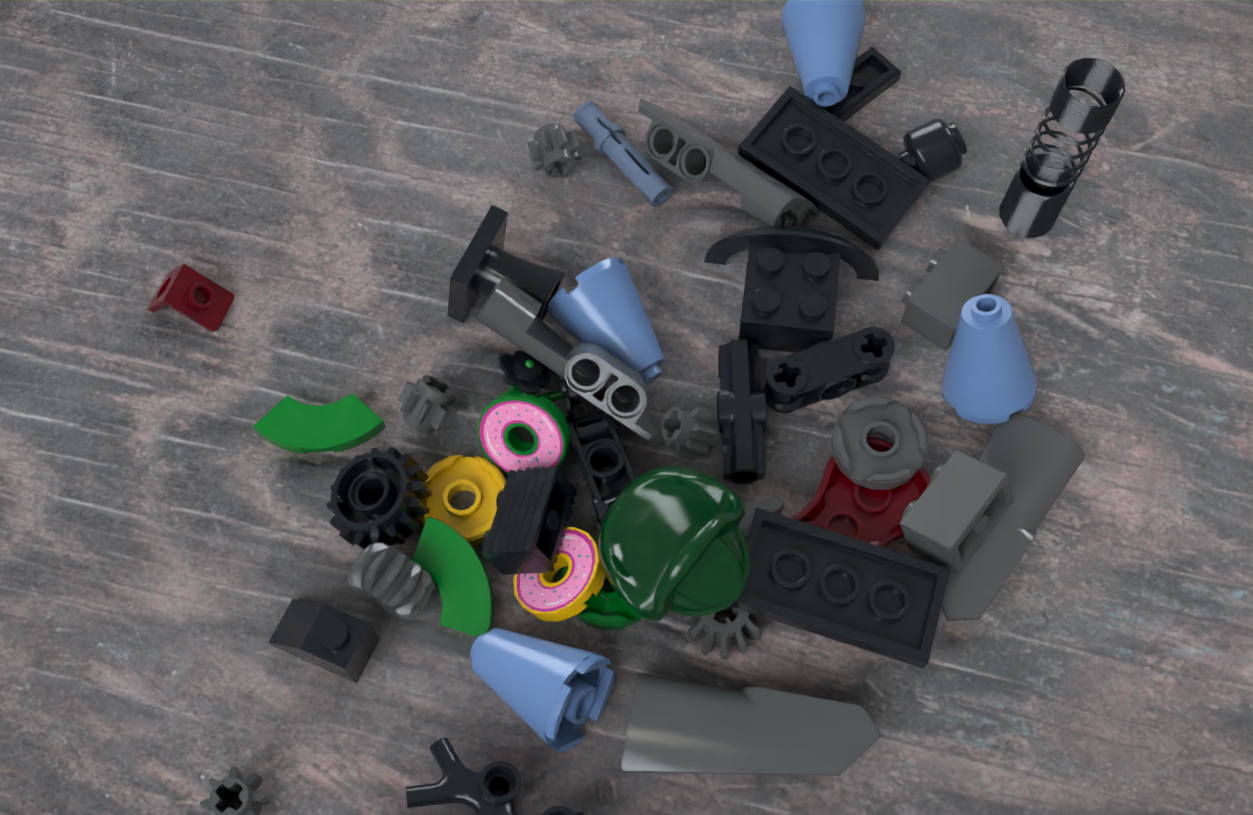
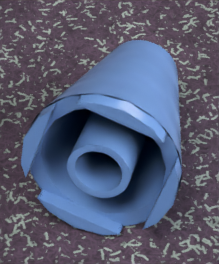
[782,0,866,106]
[547,257,665,386]
[941,294,1037,424]
[470,628,614,753]

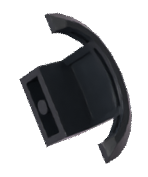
[704,226,879,353]

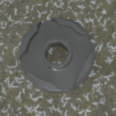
[831,397,929,490]

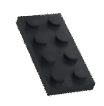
[737,86,931,251]
[731,507,950,668]

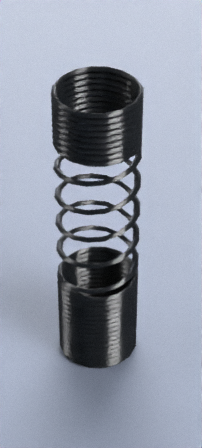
[999,57,1125,238]

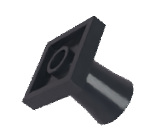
[447,205,564,323]

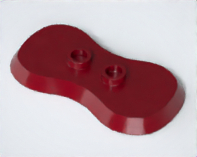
[789,437,931,548]

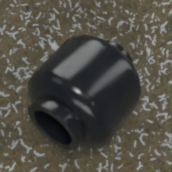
[898,119,967,182]

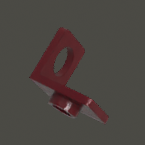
[147,263,234,332]

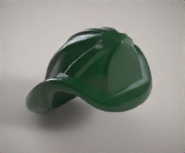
[598,466,750,621]

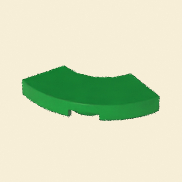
[253,393,386,454]
[412,516,494,638]

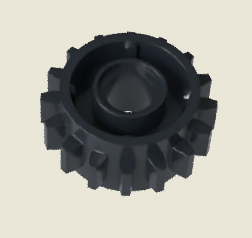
[327,447,432,551]

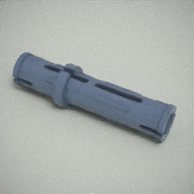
[573,101,673,207]

